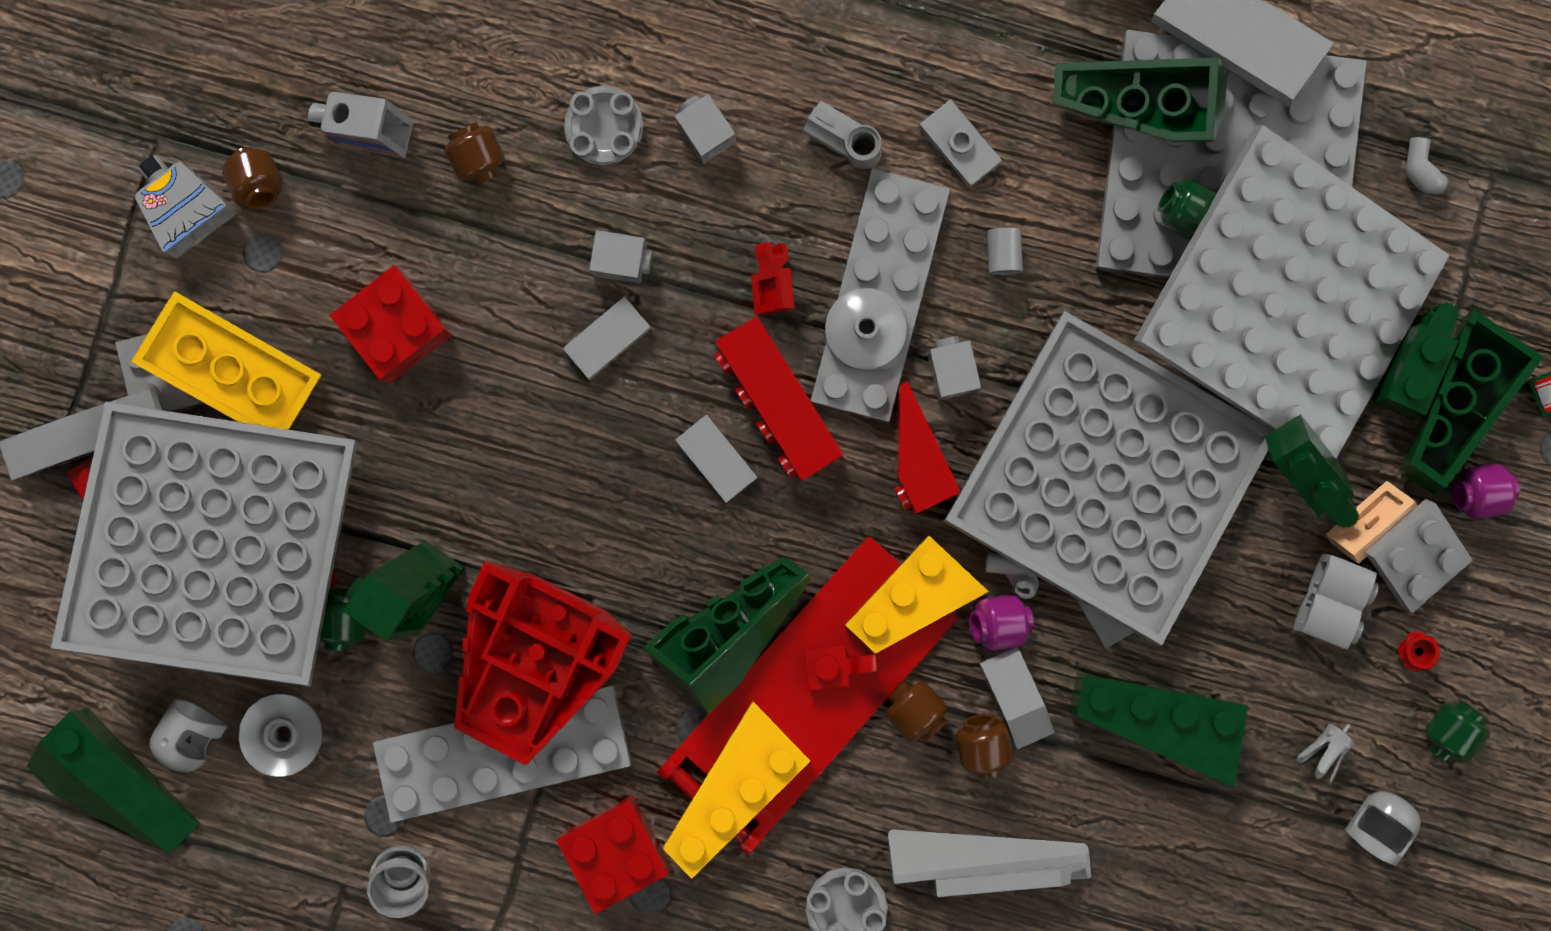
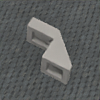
[980,647,1055,750]

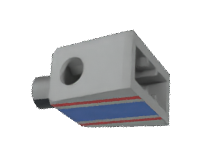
[308,92,414,159]

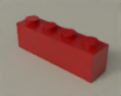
[713,316,844,482]

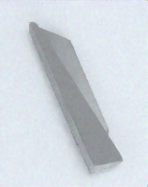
[888,829,1091,897]

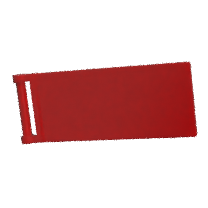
[656,537,958,856]

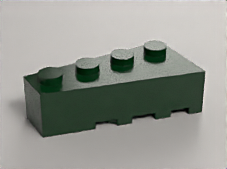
[1399,309,1544,495]
[342,541,465,641]
[1069,672,1248,788]

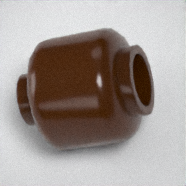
[444,122,505,186]
[222,147,283,210]
[887,682,948,744]
[956,714,1013,779]

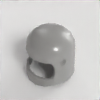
[149,699,228,773]
[1344,791,1421,866]
[367,845,430,918]

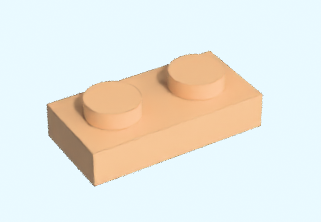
[1326,481,1417,564]

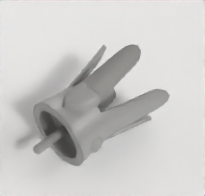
[1296,724,1355,785]

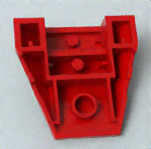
[454,561,632,765]

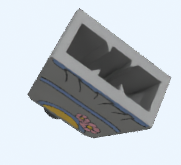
[135,155,238,259]

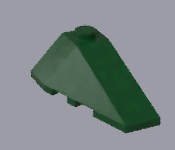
[1053,57,1228,143]
[643,557,811,714]
[27,708,201,854]

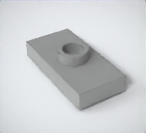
[919,99,1002,189]

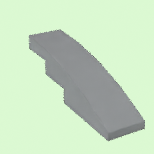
[0,388,162,481]

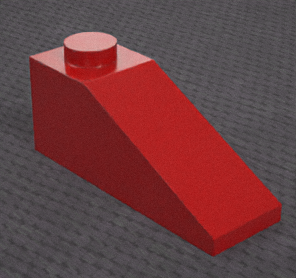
[894,381,961,515]

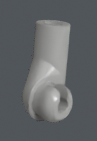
[1406,137,1448,195]
[985,552,1039,599]

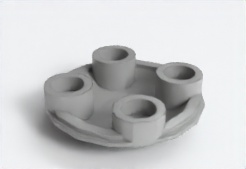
[564,85,644,166]
[805,867,888,931]

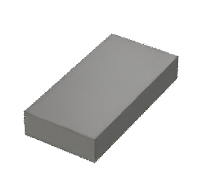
[563,296,652,380]
[675,414,758,503]

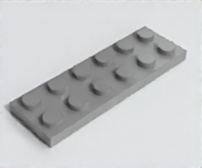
[811,168,950,423]
[373,685,632,823]

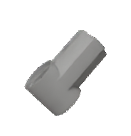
[803,101,882,170]

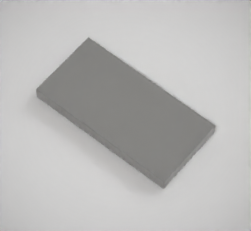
[1151,0,1334,107]

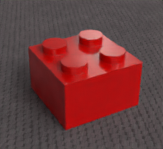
[329,265,453,385]
[556,794,672,914]

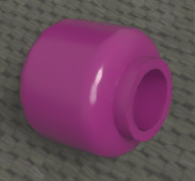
[1452,463,1520,520]
[969,595,1034,651]

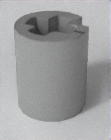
[987,227,1023,276]

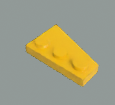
[845,536,989,654]

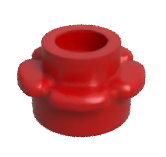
[1398,631,1440,672]

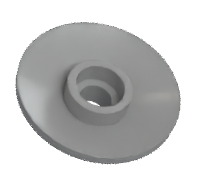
[825,288,907,370]
[239,694,322,777]

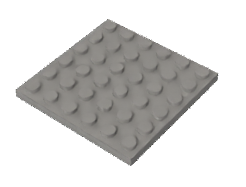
[1095,30,1367,279]
[1134,125,1450,458]
[944,311,1273,646]
[51,402,357,687]

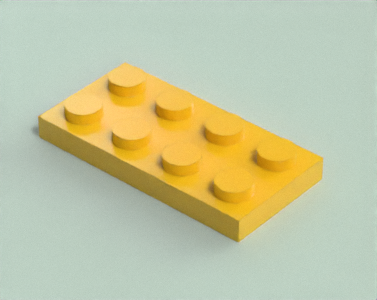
[131,291,321,430]

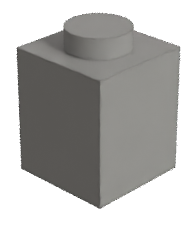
[675,93,736,165]
[589,230,653,284]
[927,336,981,401]

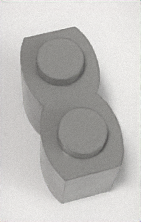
[1293,554,1379,650]

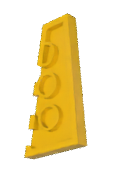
[663,701,810,879]

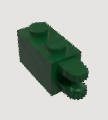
[1373,302,1459,419]
[1265,414,1359,529]

